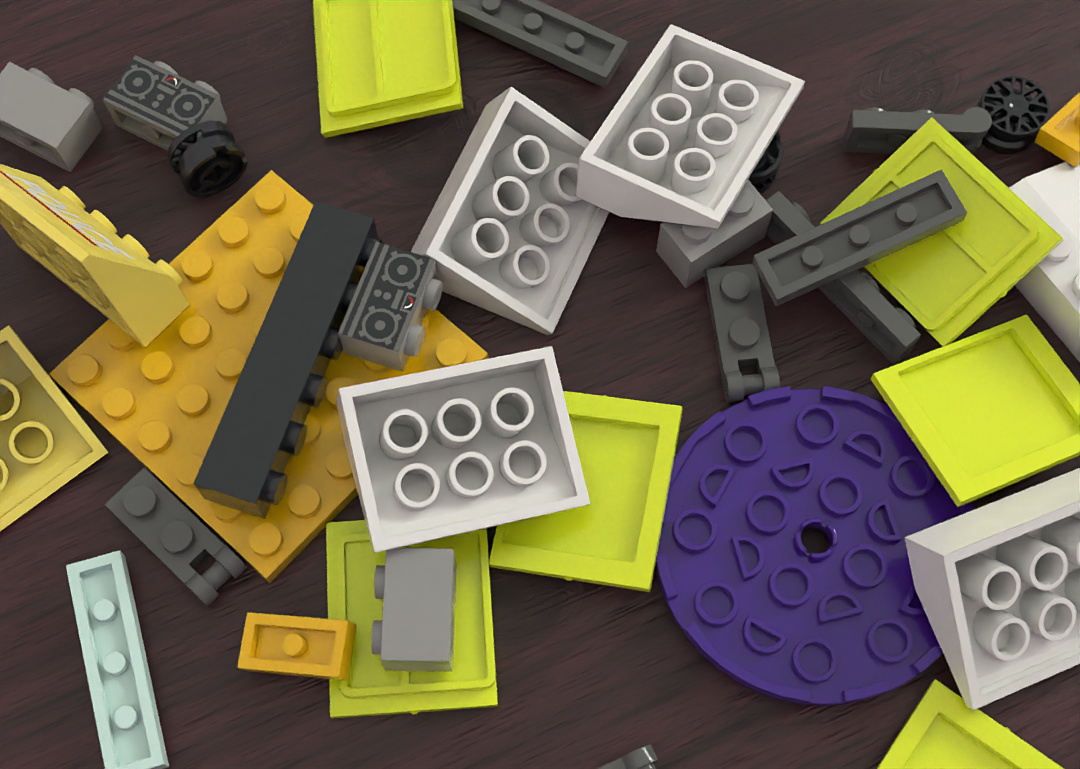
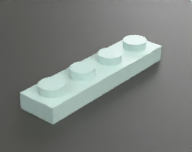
[66,550,169,769]

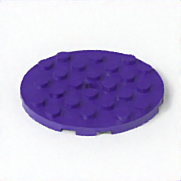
[655,386,974,706]

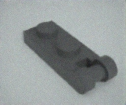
[843,107,992,155]
[704,264,780,403]
[104,467,247,607]

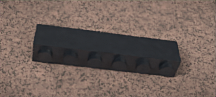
[193,201,383,519]

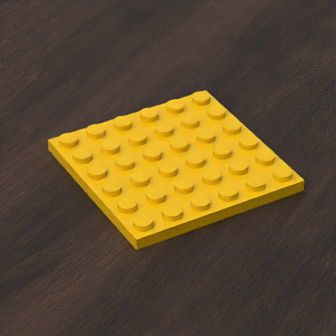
[49,170,489,584]

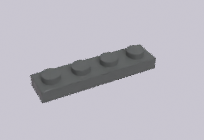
[452,0,628,88]
[753,169,967,307]
[766,191,921,365]

